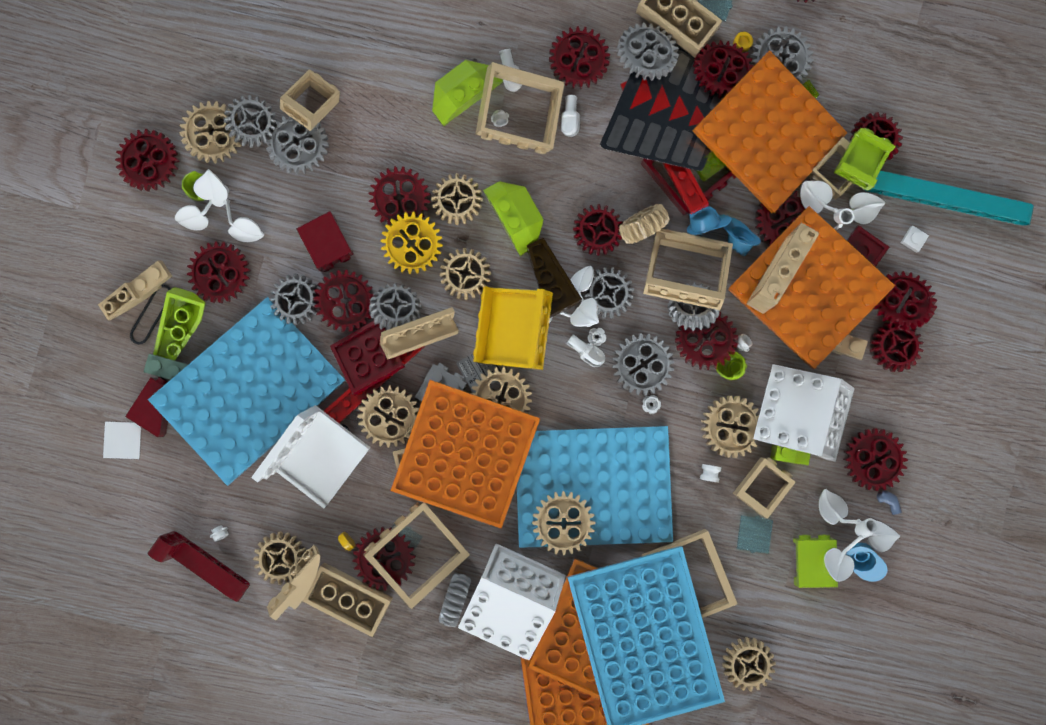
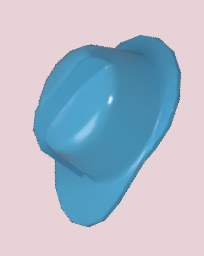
[687,206,732,235]
[724,217,761,256]
[846,542,888,582]

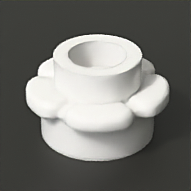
[491,110,509,127]
[587,328,606,346]
[735,334,753,352]
[642,395,661,414]
[210,525,229,542]

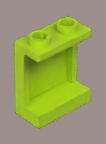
[834,128,895,191]
[793,534,838,588]

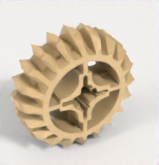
[431,173,483,225]
[619,204,670,244]
[440,248,491,300]
[253,531,306,585]
[722,637,776,692]

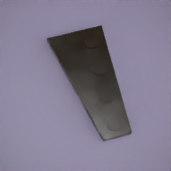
[527,238,582,318]

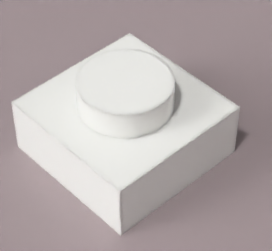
[900,226,929,253]

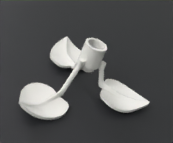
[175,169,264,242]
[800,181,885,231]
[549,265,599,327]
[819,489,900,582]

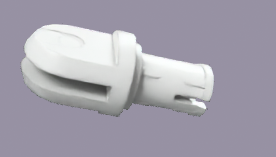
[499,49,522,92]
[561,95,580,137]
[566,334,605,367]

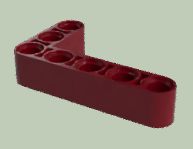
[147,531,250,602]

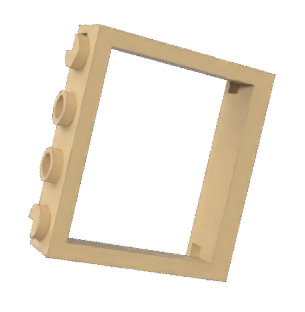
[476,62,564,154]
[746,223,819,314]
[643,228,733,310]
[363,502,470,609]
[641,529,737,618]

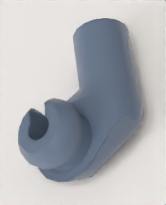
[877,491,902,515]

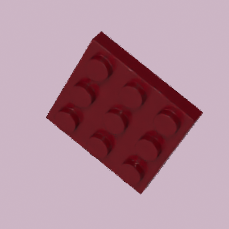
[330,321,405,396]

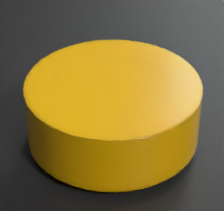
[733,32,753,52]
[338,531,356,551]

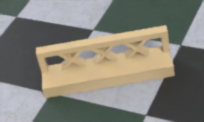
[380,307,459,359]

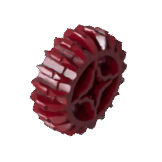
[850,112,904,162]
[573,204,623,256]
[869,323,924,372]

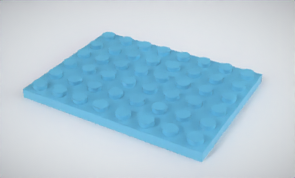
[148,297,346,486]
[517,426,673,548]
[568,546,725,725]

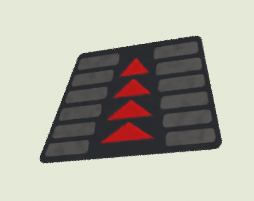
[600,45,731,171]

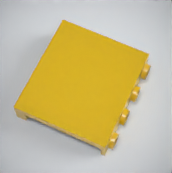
[473,286,553,370]

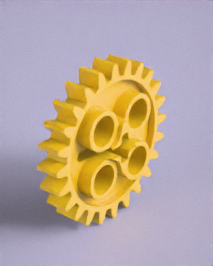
[380,211,443,274]

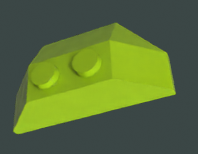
[432,60,503,126]
[483,181,544,256]

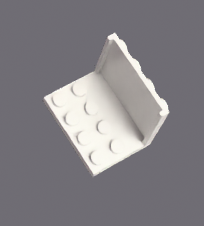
[753,364,855,462]
[251,405,370,508]
[458,543,566,660]

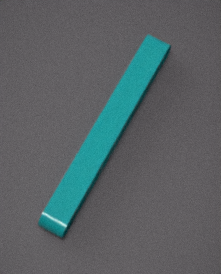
[863,170,1034,226]

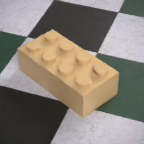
[636,0,722,57]
[303,563,393,637]

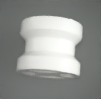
[700,464,721,483]

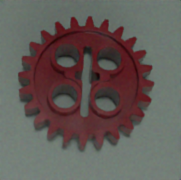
[549,26,610,89]
[693,40,754,98]
[115,129,180,192]
[368,166,431,227]
[754,191,805,247]
[187,241,251,304]
[312,269,373,332]
[873,271,937,331]
[675,311,738,370]
[843,428,908,491]
[352,526,416,591]

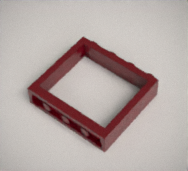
[641,158,737,216]

